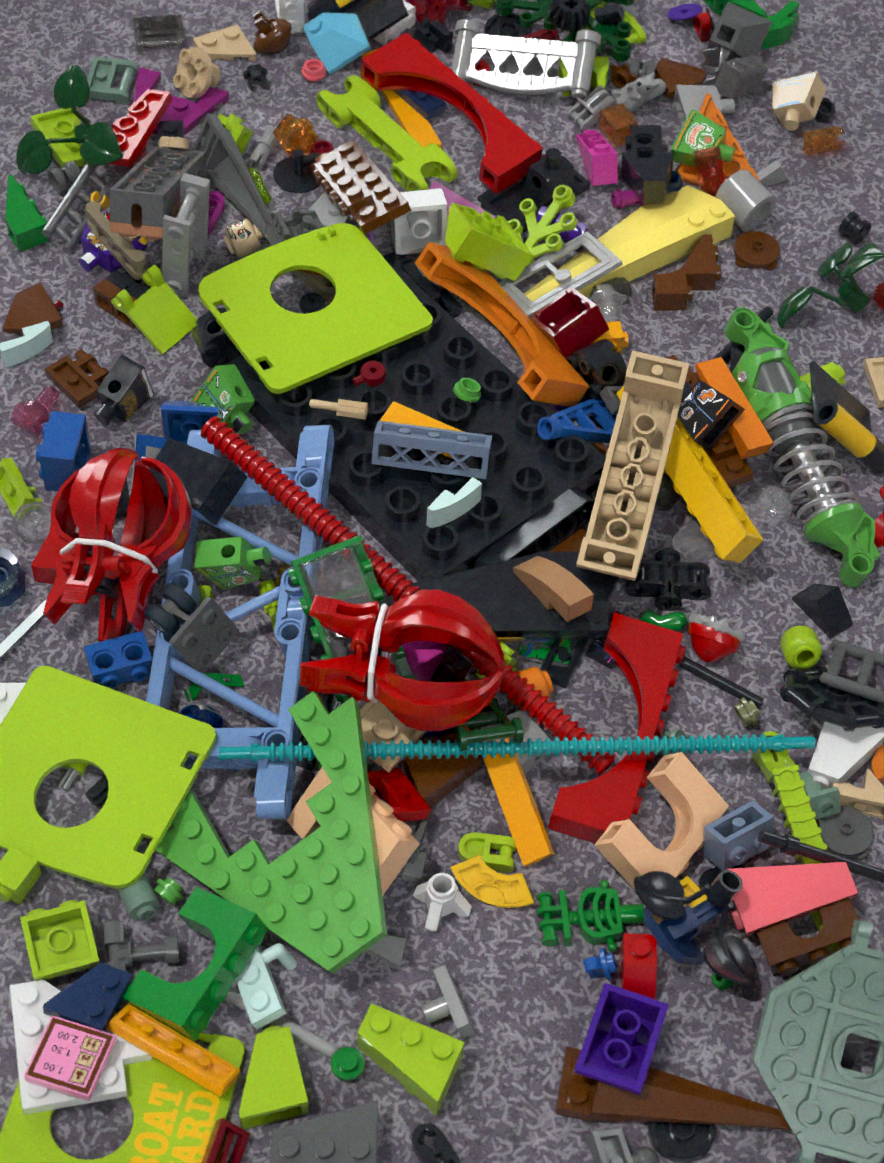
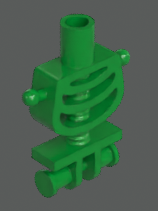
[536,880,645,952]

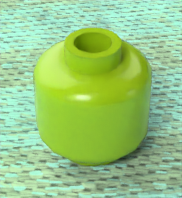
[780,625,822,670]

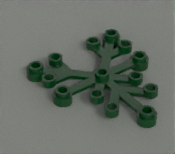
[495,0,634,61]

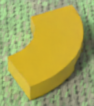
[450,855,534,908]

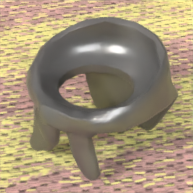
[702,46,733,85]

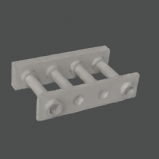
[162,173,210,297]

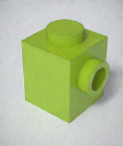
[0,846,42,905]

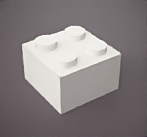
[391,188,447,255]

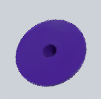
[667,3,703,21]

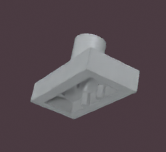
[421,965,475,1038]

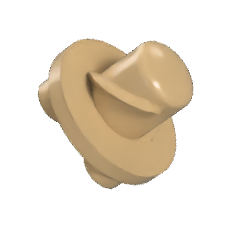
[173,47,220,98]

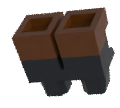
[93,270,151,329]

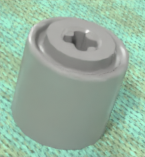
[715,169,776,232]

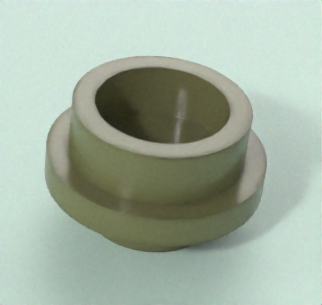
[734,697,760,727]

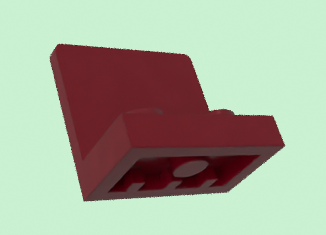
[404,0,472,25]

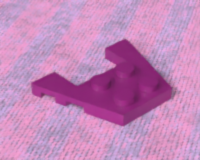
[133,67,229,135]

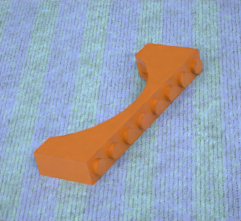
[415,242,590,407]

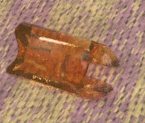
[801,126,846,156]

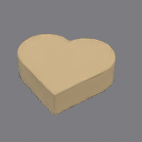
[159,136,190,150]

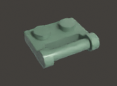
[87,56,139,105]

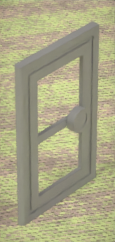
[498,231,623,317]

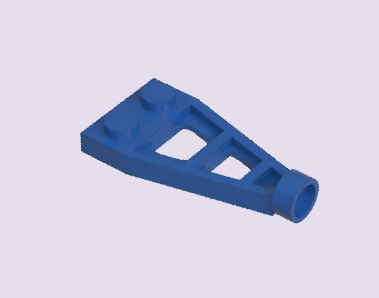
[537,399,617,444]

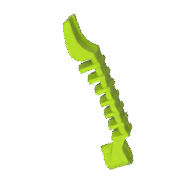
[751,731,828,932]

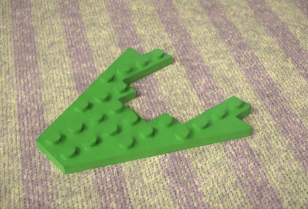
[156,691,387,973]

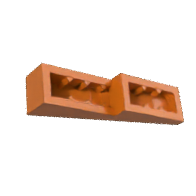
[695,357,774,460]

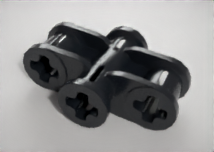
[626,549,711,611]

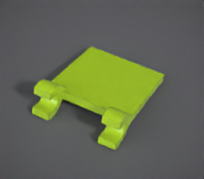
[111,264,197,355]

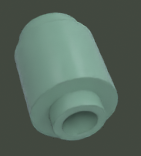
[118,875,160,921]

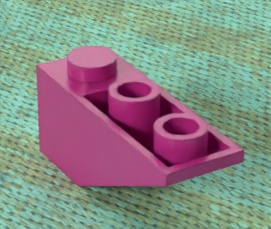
[576,130,618,186]

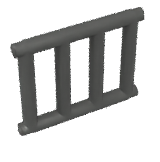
[820,639,884,704]

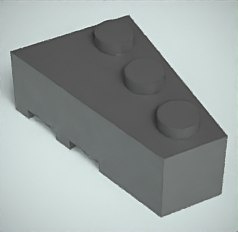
[270,1100,378,1163]

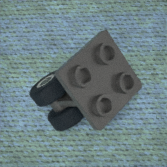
[144,583,239,673]

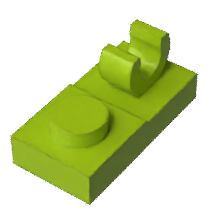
[0,458,42,519]

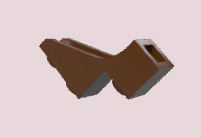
[651,235,721,311]

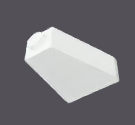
[808,722,884,790]

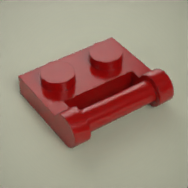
[368,768,431,822]

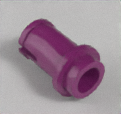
[611,189,645,210]

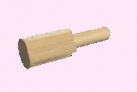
[309,399,368,420]

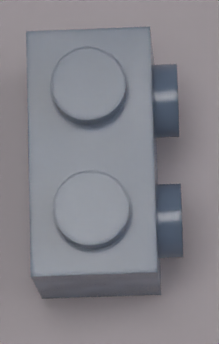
[704,800,774,871]

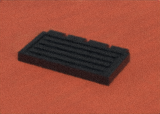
[478,153,590,233]

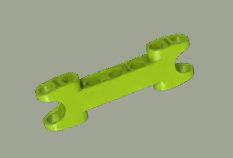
[315,75,458,192]

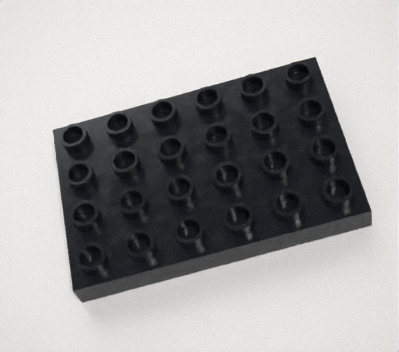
[225,264,605,582]

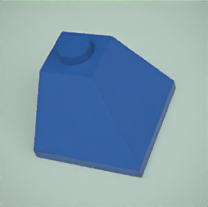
[161,401,219,444]

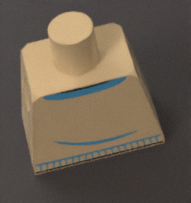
[772,71,826,131]

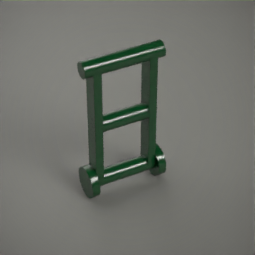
[452,698,524,751]

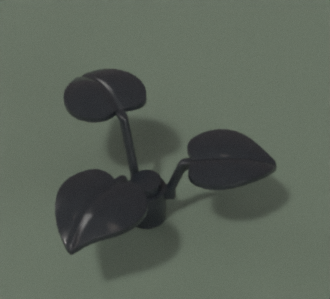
[634,866,754,985]

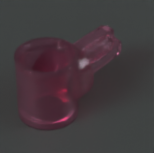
[11,386,59,435]

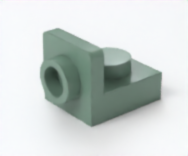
[799,771,841,820]

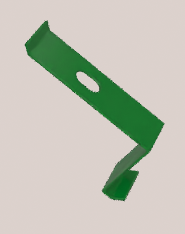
[183,673,247,702]

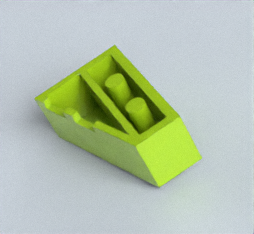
[357,1003,465,1116]

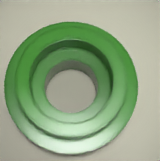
[453,378,481,403]
[154,877,184,906]

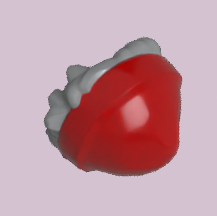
[687,612,745,663]

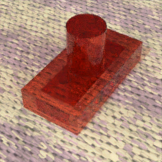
[694,146,725,197]

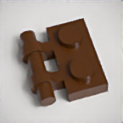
[45,349,110,408]

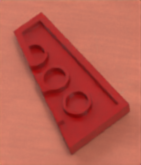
[108,89,173,167]

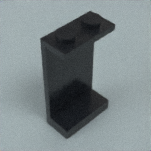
[149,438,248,525]

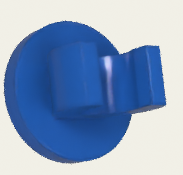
[583,948,618,981]

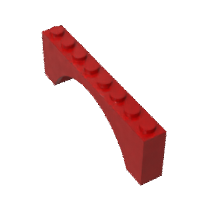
[361,32,543,194]
[547,613,686,844]

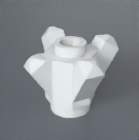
[413,873,472,932]

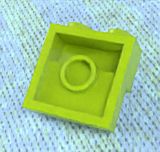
[20,900,100,981]

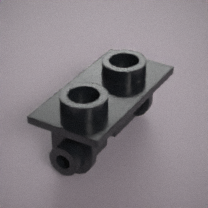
[429,645,474,682]

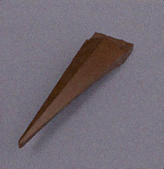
[555,1046,791,1131]

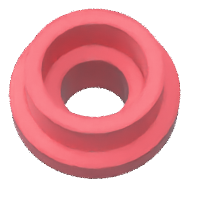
[302,59,326,81]

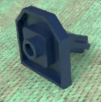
[643,899,724,965]

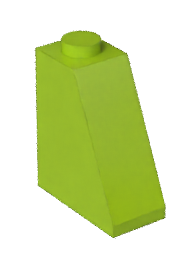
[239,1026,309,1129]

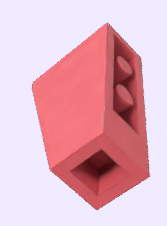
[727,862,858,937]

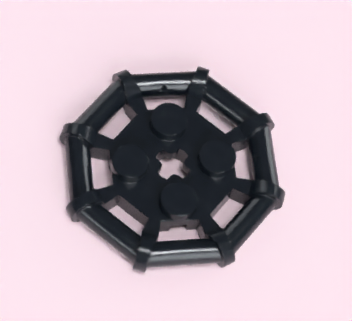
[780,666,884,732]

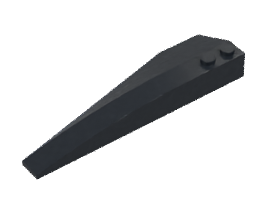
[311,552,609,640]

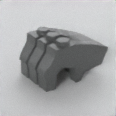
[273,208,323,242]

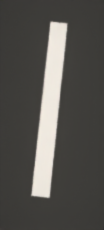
[0,598,48,657]

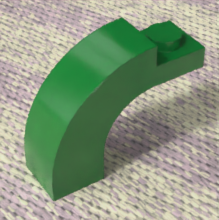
[760,0,800,49]

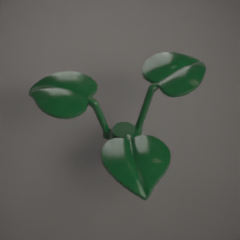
[16,64,124,174]
[777,242,884,329]

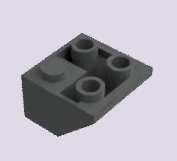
[707,2,772,59]

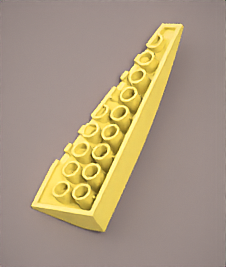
[524,185,735,302]

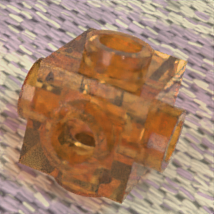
[272,113,319,155]

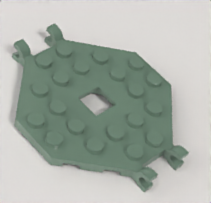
[751,920,884,1163]

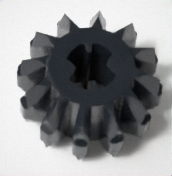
[549,0,591,34]

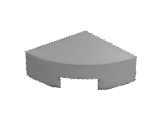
[757,161,788,186]

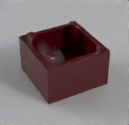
[529,287,610,359]

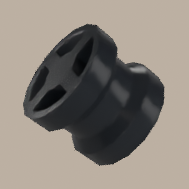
[838,211,871,245]

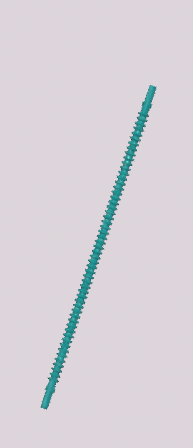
[219,734,816,762]

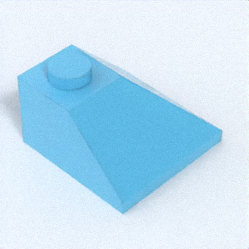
[303,13,371,74]

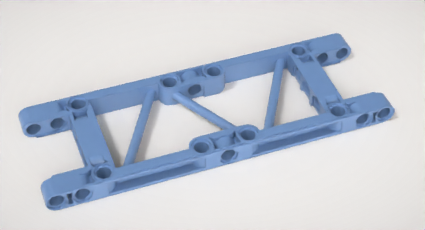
[146,425,334,819]

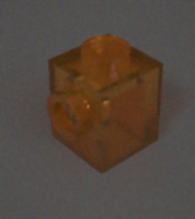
[599,103,638,147]

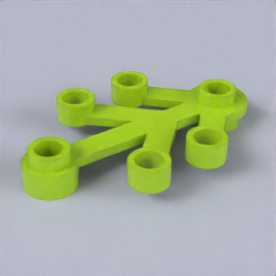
[508,185,578,266]

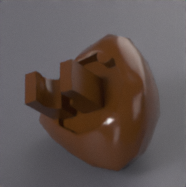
[253,10,292,54]

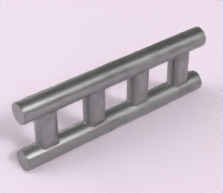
[42,163,117,255]

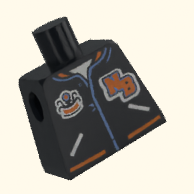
[678,380,745,450]

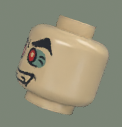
[223,218,264,258]

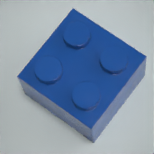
[36,411,91,491]

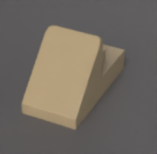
[832,769,884,819]

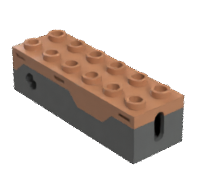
[110,146,206,240]

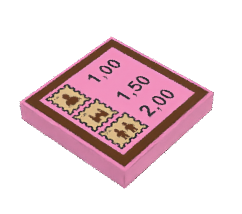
[24,1016,116,1101]

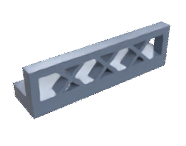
[371,420,492,479]

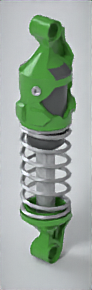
[724,307,880,587]

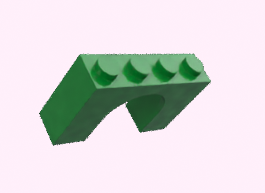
[122,887,268,1041]

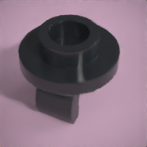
[243,64,268,90]

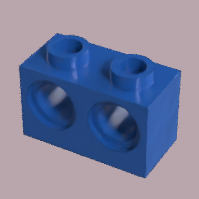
[84,630,152,689]

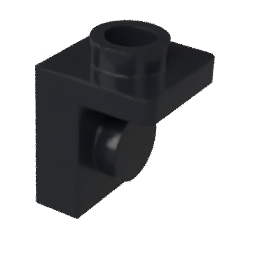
[594,3,625,26]

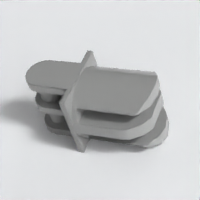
[566,85,617,132]

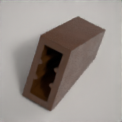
[401,728,482,808]

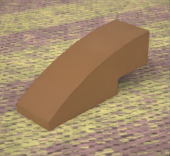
[513,556,594,622]

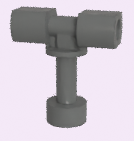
[103,920,180,972]

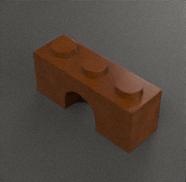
[756,897,859,976]

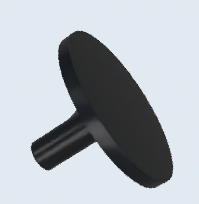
[273,149,319,193]

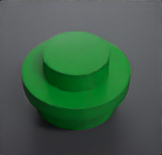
[331,1047,364,1081]

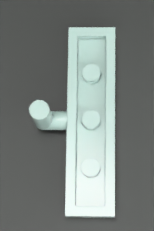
[236,943,297,1030]

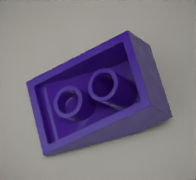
[574,982,669,1095]

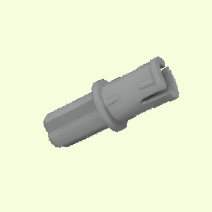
[247,126,280,171]

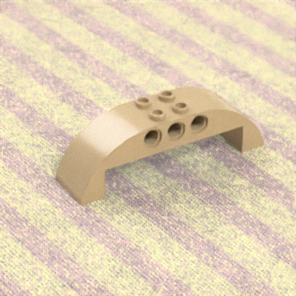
[576,350,689,581]

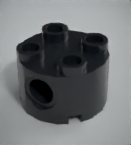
[192,307,242,368]
[566,339,627,400]

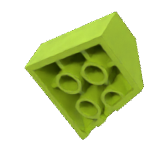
[445,203,533,282]

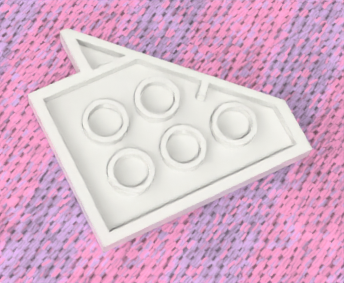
[10,980,152,1115]

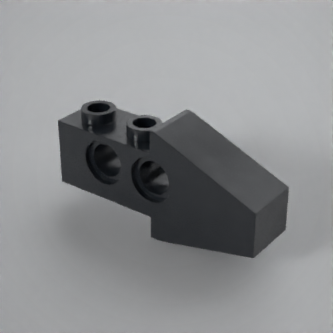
[621,125,674,203]

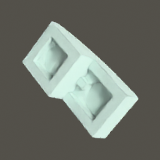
[0,321,53,368]
[426,477,482,528]

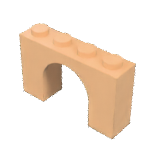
[594,752,729,891]
[286,767,420,895]

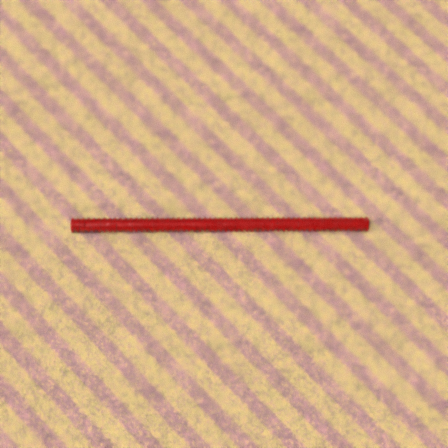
[200,416,616,775]

